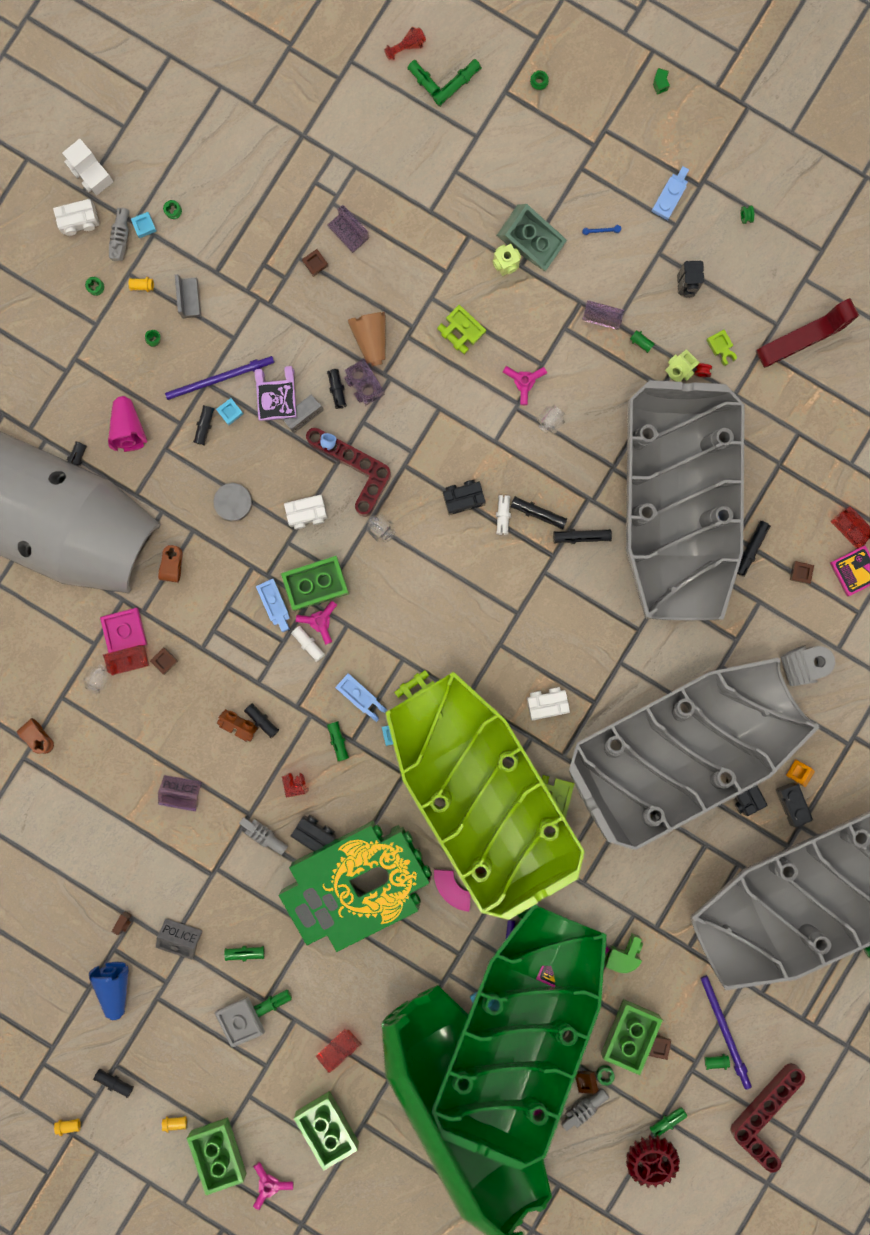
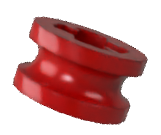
[694,363,712,377]

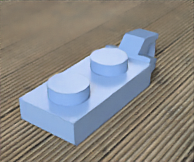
[651,166,689,220]
[256,579,290,632]

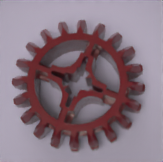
[626,1134,680,1188]

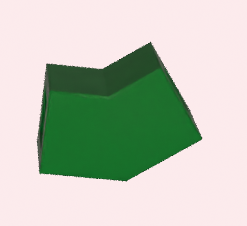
[653,68,670,95]

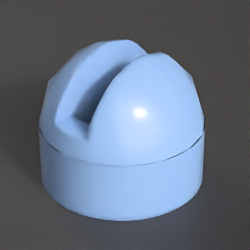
[320,433,336,450]

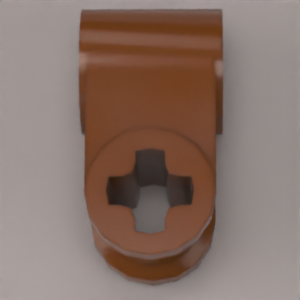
[158,545,183,583]
[17,718,54,754]

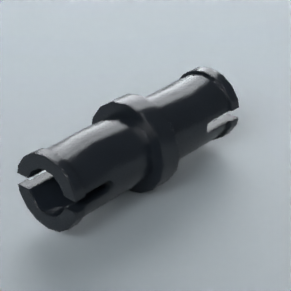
[327,369,347,409]
[193,405,215,445]
[244,703,279,739]
[93,1069,134,1098]

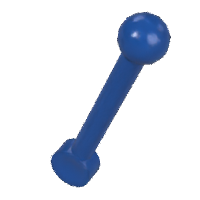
[582,225,621,235]

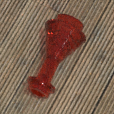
[384,26,426,60]

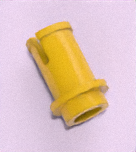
[128,277,154,292]
[162,1116,187,1133]
[54,1118,81,1136]

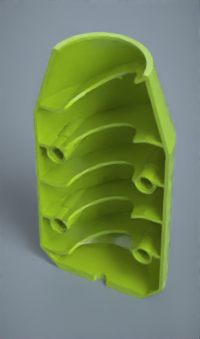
[385,672,585,920]

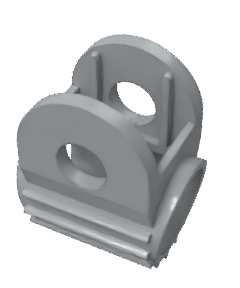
[781,645,835,686]

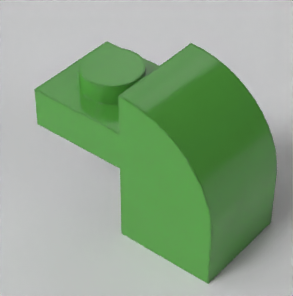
[604,933,643,973]

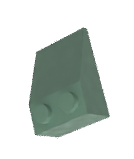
[496,204,567,271]

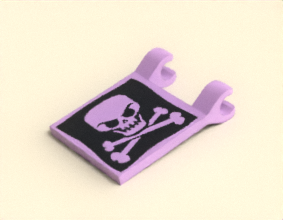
[255,366,297,421]

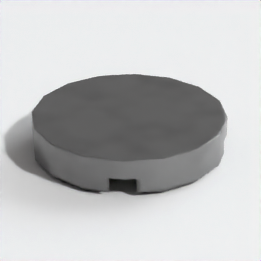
[213,483,252,521]

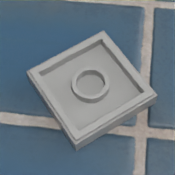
[215,997,265,1048]

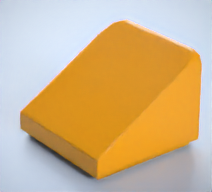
[786,759,815,787]

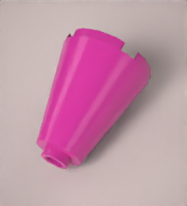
[108,396,147,452]

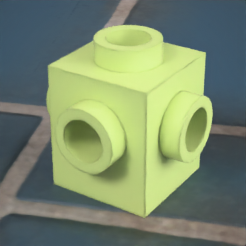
[492,244,521,276]
[665,349,700,382]

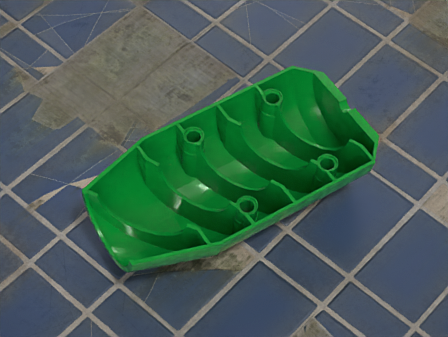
[432,905,607,1170]

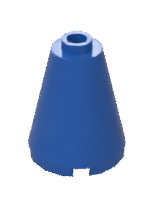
[89,962,129,1020]

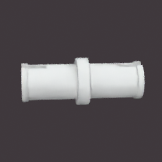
[496,495,511,535]
[291,626,325,662]

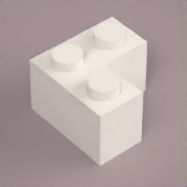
[62,139,113,196]

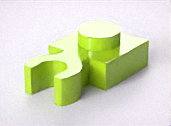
[706,330,737,366]

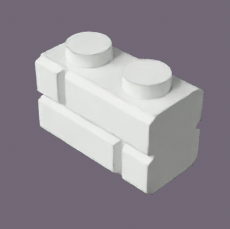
[53,199,100,236]
[284,495,328,529]
[526,687,570,721]

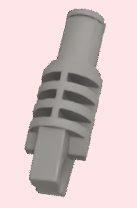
[109,208,129,261]
[239,817,288,856]
[562,1088,609,1131]

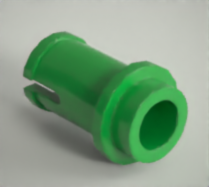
[630,330,655,353]
[704,1054,730,1070]

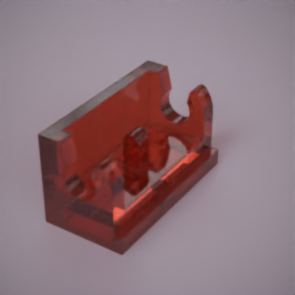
[830,506,870,549]
[103,645,150,675]
[282,773,309,798]
[315,1029,362,1073]

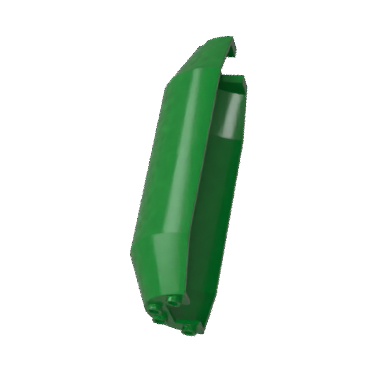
[381,985,552,1235]

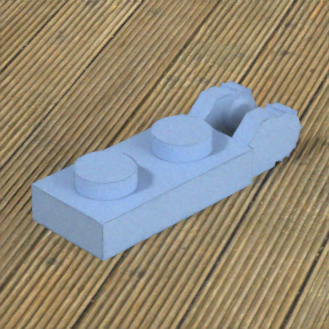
[335,673,387,722]

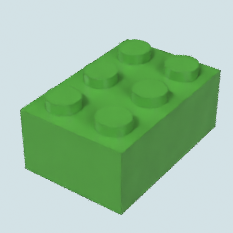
[281,556,349,611]
[601,999,663,1075]
[294,1091,359,1171]
[187,1117,247,1195]

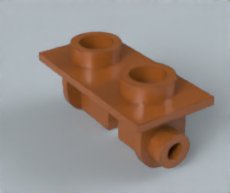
[217,709,259,742]

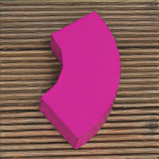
[434,869,471,912]

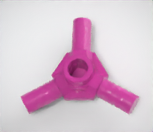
[503,366,547,406]
[296,600,337,645]
[253,1162,294,1210]

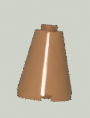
[348,312,386,366]

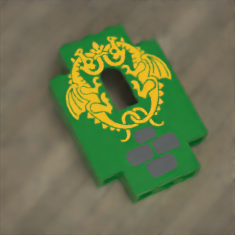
[278,821,432,952]

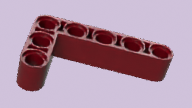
[756,298,860,368]
[306,428,391,517]
[730,1063,805,1173]

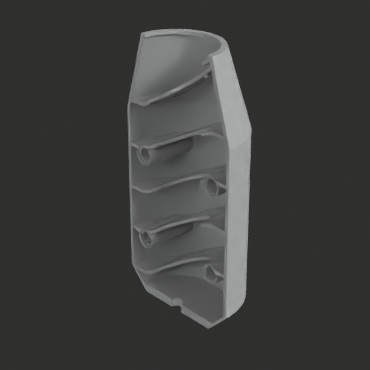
[626,380,744,620]
[0,431,161,593]
[569,658,820,850]
[690,811,870,990]

